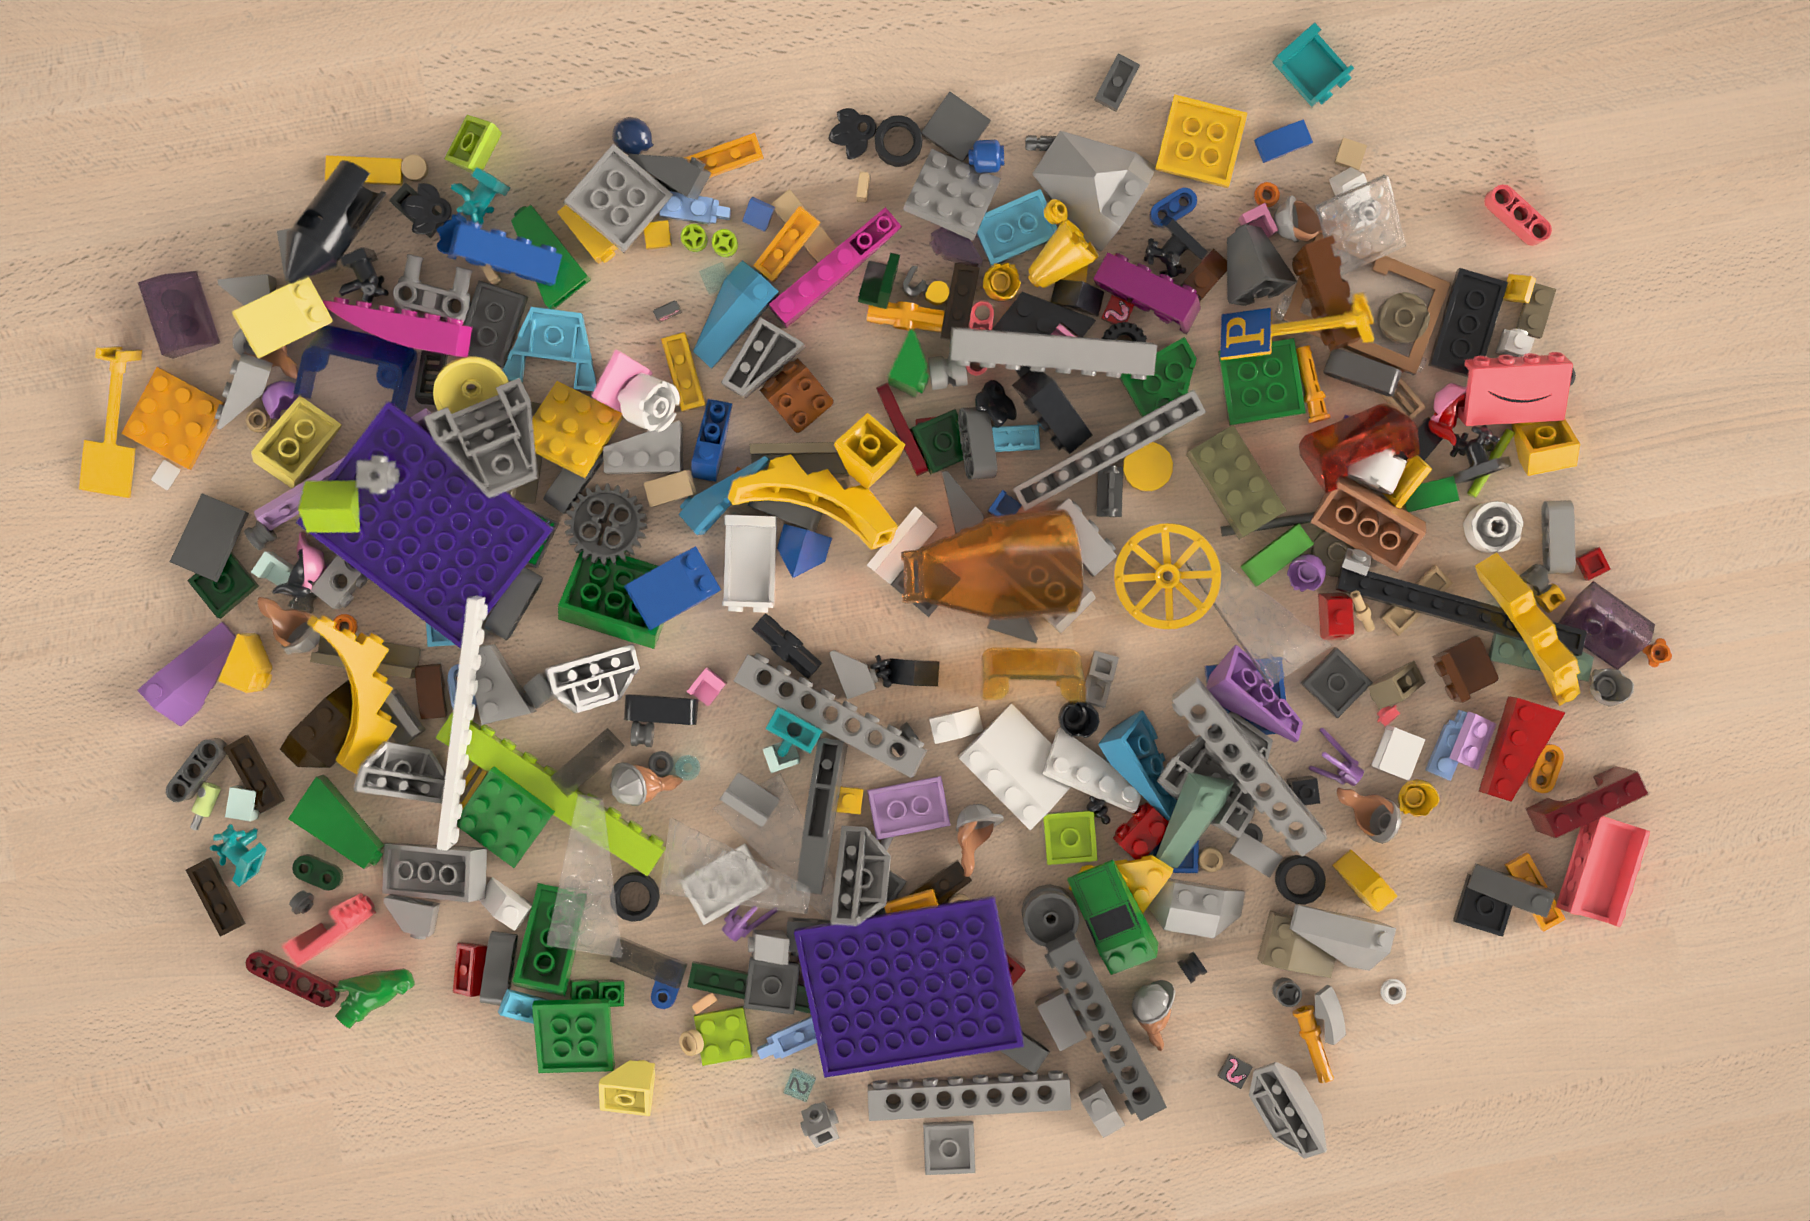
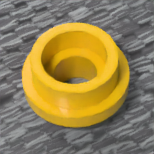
[1044,199,1068,224]

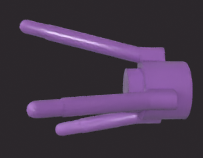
[1309,728,1364,786]
[722,904,779,942]

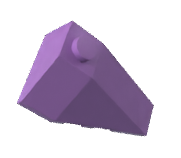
[137,622,236,726]
[1206,645,1303,743]

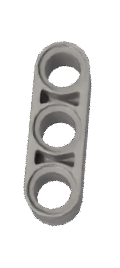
[1542,500,1576,574]

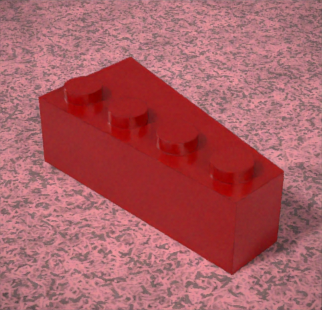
[1478,696,1566,802]

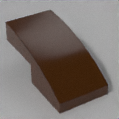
[415,664,447,720]

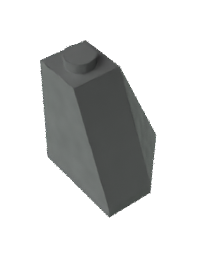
[1227,224,1297,306]

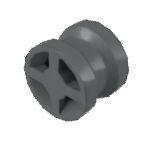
[244,521,277,550]
[631,721,654,747]

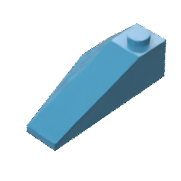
[693,261,779,369]
[678,456,770,535]
[1098,710,1177,821]

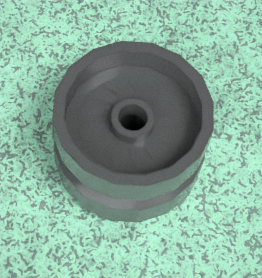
[1021,884,1079,947]

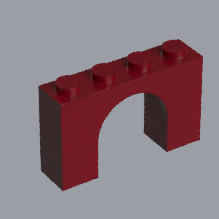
[1525,766,1649,838]

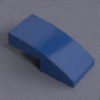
[1254,119,1313,163]

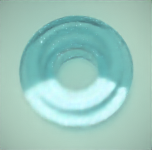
[675,755,700,780]

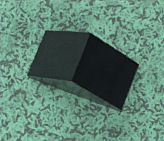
[1050,279,1105,317]
[888,658,940,686]

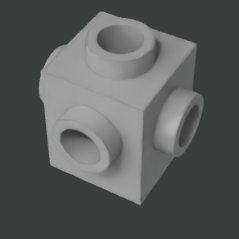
[356,456,399,493]
[800,1102,839,1148]

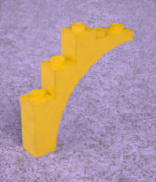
[728,454,898,550]
[1475,552,1581,706]
[307,615,397,775]

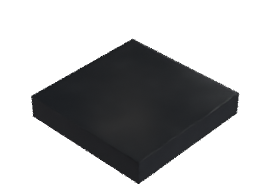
[1453,873,1512,937]

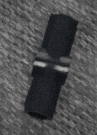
[752,613,822,679]

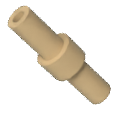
[1350,591,1375,632]

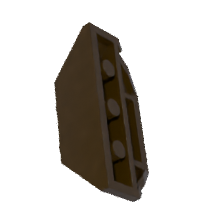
[279,680,353,768]

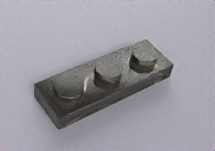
[550,728,624,798]
[610,937,687,989]

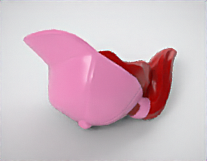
[1428,383,1467,446]

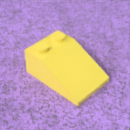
[232,278,333,358]
[251,395,342,488]

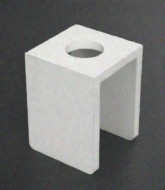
[1371,726,1425,780]

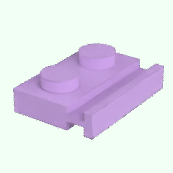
[1449,711,1496,770]

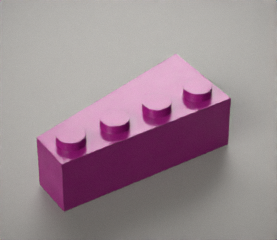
[1093,252,1201,335]

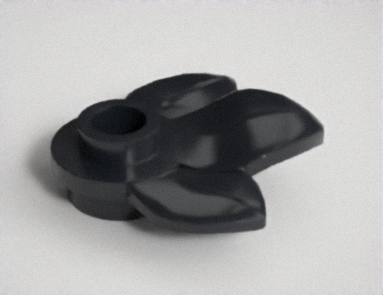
[828,108,877,160]
[401,183,452,234]
[975,380,1017,428]

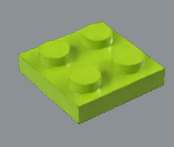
[1043,810,1098,865]
[694,1006,753,1066]

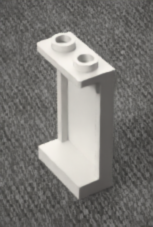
[722,515,777,613]

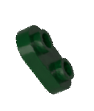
[292,854,343,891]

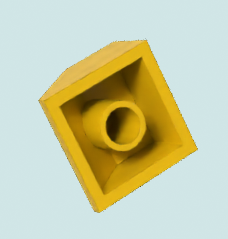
[834,413,905,490]
[1511,419,1580,476]
[218,633,273,693]

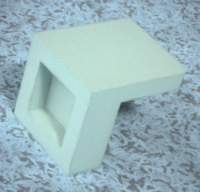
[251,551,294,586]
[763,742,801,773]
[225,785,259,821]

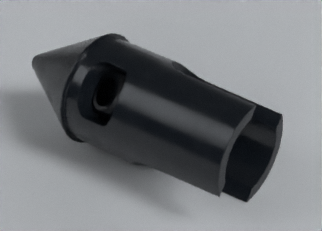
[285,160,386,284]

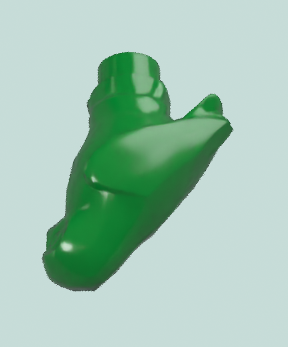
[334,968,415,1029]

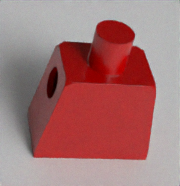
[1318,592,1354,641]

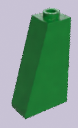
[511,204,591,310]
[288,775,384,869]

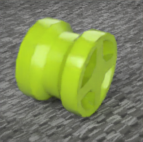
[681,224,708,252]
[711,229,738,257]

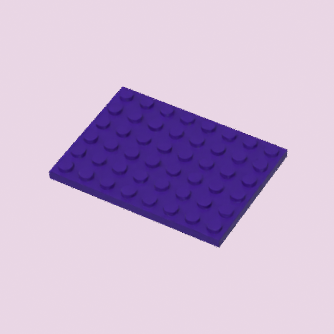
[296,401,554,649]
[794,896,1024,1078]

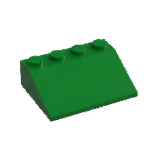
[558,551,664,649]

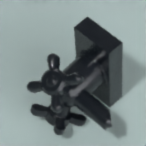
[1144,215,1208,278]
[339,247,389,303]
[1450,425,1512,484]

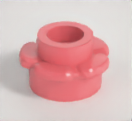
[1377,705,1400,727]

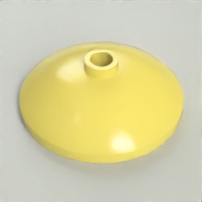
[433,356,509,414]

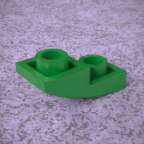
[1405,476,1460,512]
[570,979,624,1007]

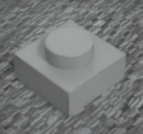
[1342,548,1372,576]

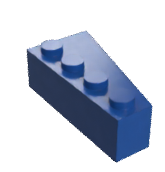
[447,221,562,286]

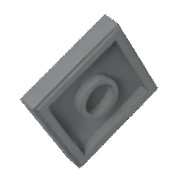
[923,1121,975,1175]

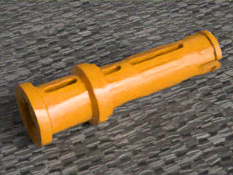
[1296,345,1331,424]
[1292,1005,1334,1083]

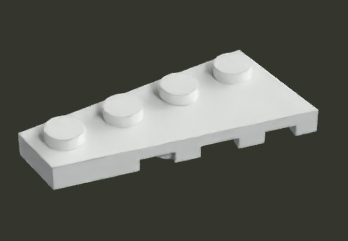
[1042,727,1141,813]

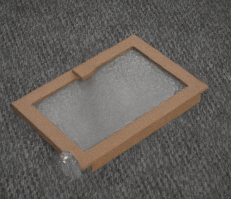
[1274,232,1451,375]

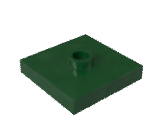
[910,409,964,475]
[187,552,259,619]

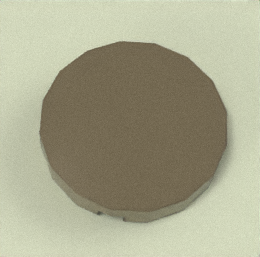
[1377,292,1430,344]
[1311,530,1356,577]

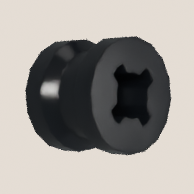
[1177,951,1208,983]

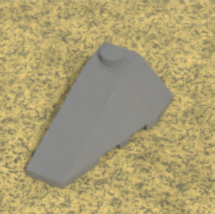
[1289,904,1396,971]

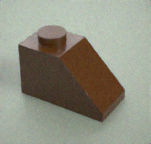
[1180,249,1227,302]

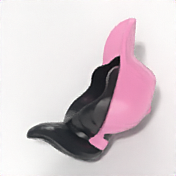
[272,532,327,598]

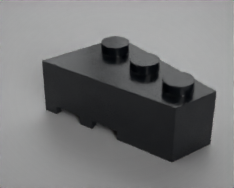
[1012,370,1093,454]

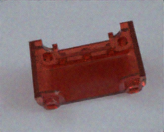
[1299,403,1420,494]

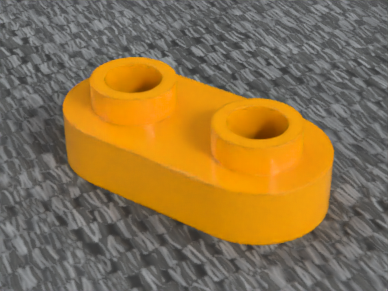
[1527,744,1564,793]

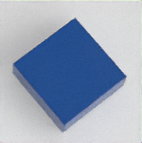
[742,197,775,232]

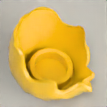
[983,263,1021,301]
[1398,779,1440,817]

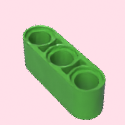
[1240,523,1314,587]

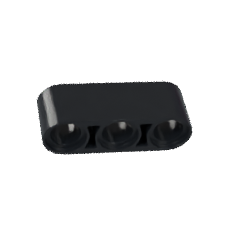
[624,694,698,725]

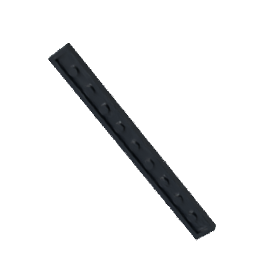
[1335,566,1587,656]

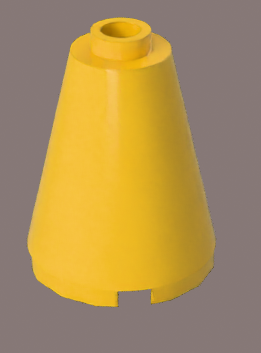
[1028,219,1099,288]

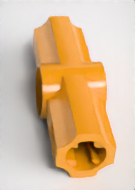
[867,301,945,333]

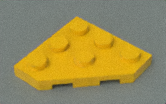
[1068,855,1174,913]

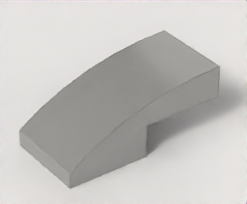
[1081,651,1119,708]
[1229,832,1283,878]
[1315,985,1346,1045]

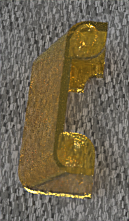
[980,647,1086,702]

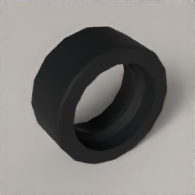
[875,115,922,167]
[1275,855,1326,905]
[610,872,660,922]

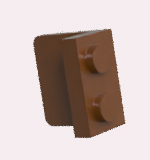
[1432,636,1499,703]

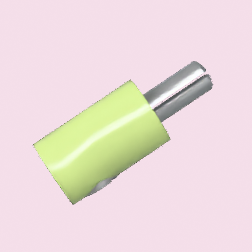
[190,782,221,830]

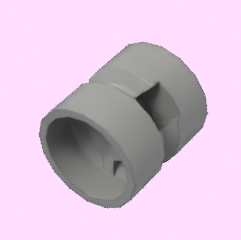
[928,356,968,390]

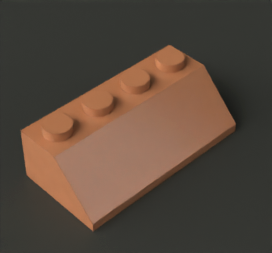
[1310,472,1426,573]

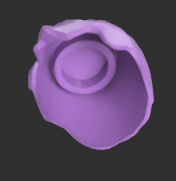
[262,381,305,419]
[1287,554,1326,592]

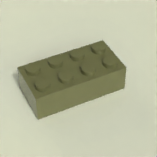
[1186,425,1287,539]

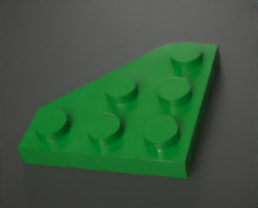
[1119,337,1197,439]

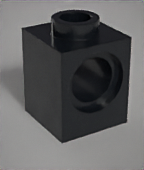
[1286,776,1320,805]

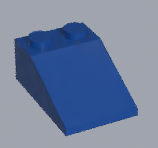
[624,546,721,630]

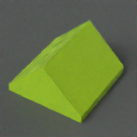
[444,115,502,174]
[298,481,360,532]

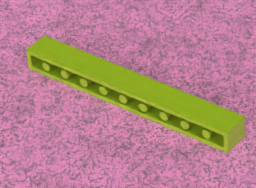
[435,712,667,876]

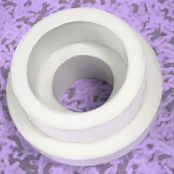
[1380,979,1406,1004]

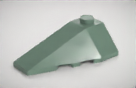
[1156,773,1234,868]

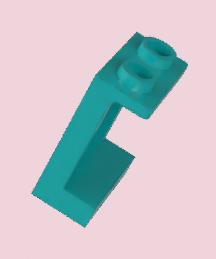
[1272,22,1354,107]

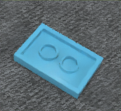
[977,189,1058,266]

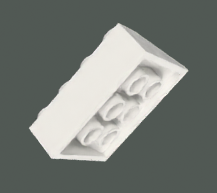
[958,703,1071,830]

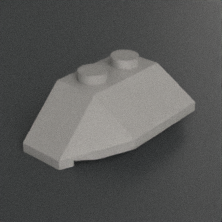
[545,644,640,713]
[353,741,446,804]
[831,826,891,926]
[1148,878,1245,938]
[1249,1062,1327,1159]

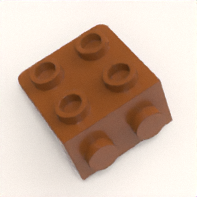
[759,358,834,433]

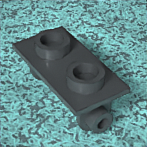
[1096,466,1123,517]

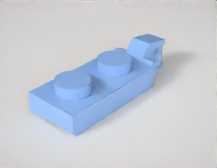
[659,191,731,225]
[1425,710,1467,781]
[757,1016,817,1059]

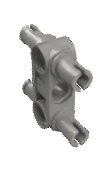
[393,254,473,323]

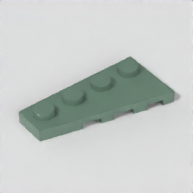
[1489,633,1594,682]

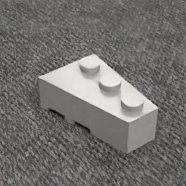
[721,317,806,399]
[603,421,683,474]
[1042,498,1117,577]
[475,644,537,725]

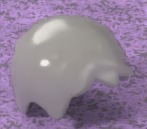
[1590,668,1634,707]

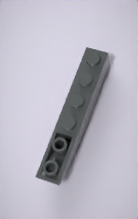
[796,737,848,895]

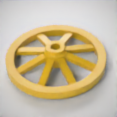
[1114,523,1221,629]

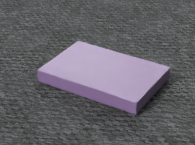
[867,776,951,840]

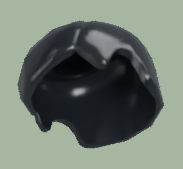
[1058,699,1100,738]

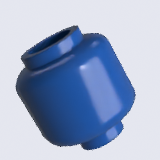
[968,139,1005,173]

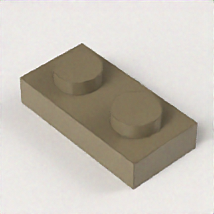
[1516,283,1556,339]

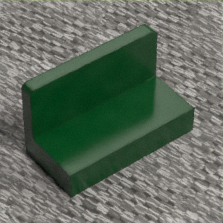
[858,252,900,309]

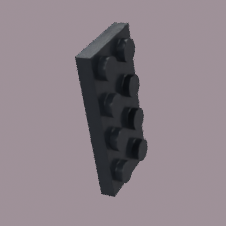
[1428,268,1508,377]

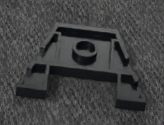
[992,292,1096,378]

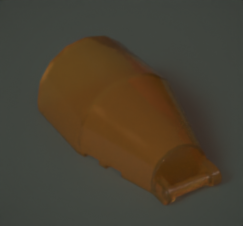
[901,509,1083,621]

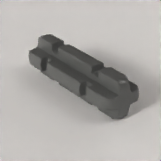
[1025,135,1056,151]

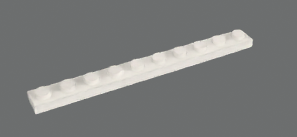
[437,596,487,851]

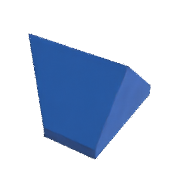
[777,524,832,579]

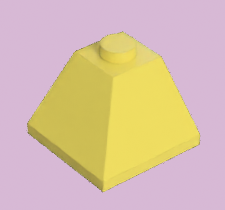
[599,1060,655,1116]

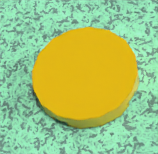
[1123,442,1173,492]

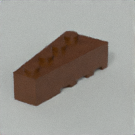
[1292,234,1361,351]

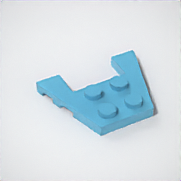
[503,307,597,392]

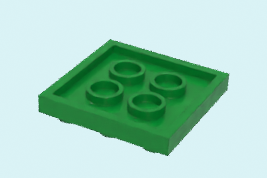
[1218,338,1306,426]
[457,766,556,868]
[532,998,615,1073]

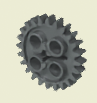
[564,483,648,566]

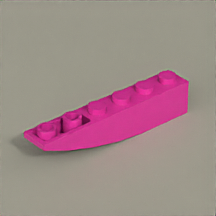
[769,207,902,328]
[323,297,472,357]

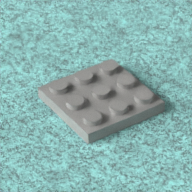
[564,144,673,253]
[903,149,1001,240]

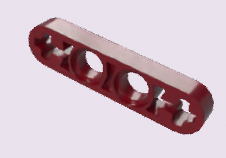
[876,383,928,476]
[245,950,340,1008]

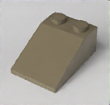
[1257,910,1336,978]

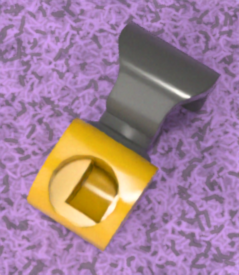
[902,266,949,306]
[1519,564,1566,613]

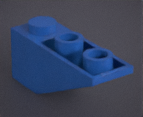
[691,399,733,482]

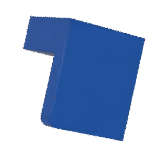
[987,490,1022,526]

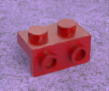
[1113,802,1169,860]

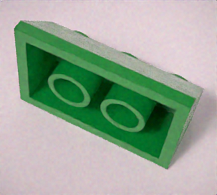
[888,329,929,397]

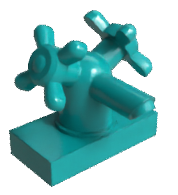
[450,167,511,225]
[766,706,823,757]
[210,824,267,887]

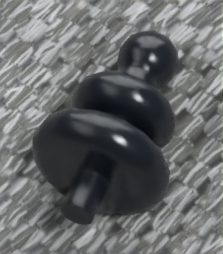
[870,655,892,688]
[1086,796,1111,825]

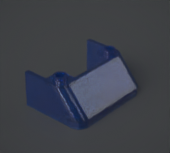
[293,326,417,413]

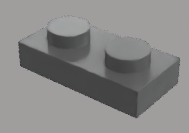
[1094,53,1140,112]

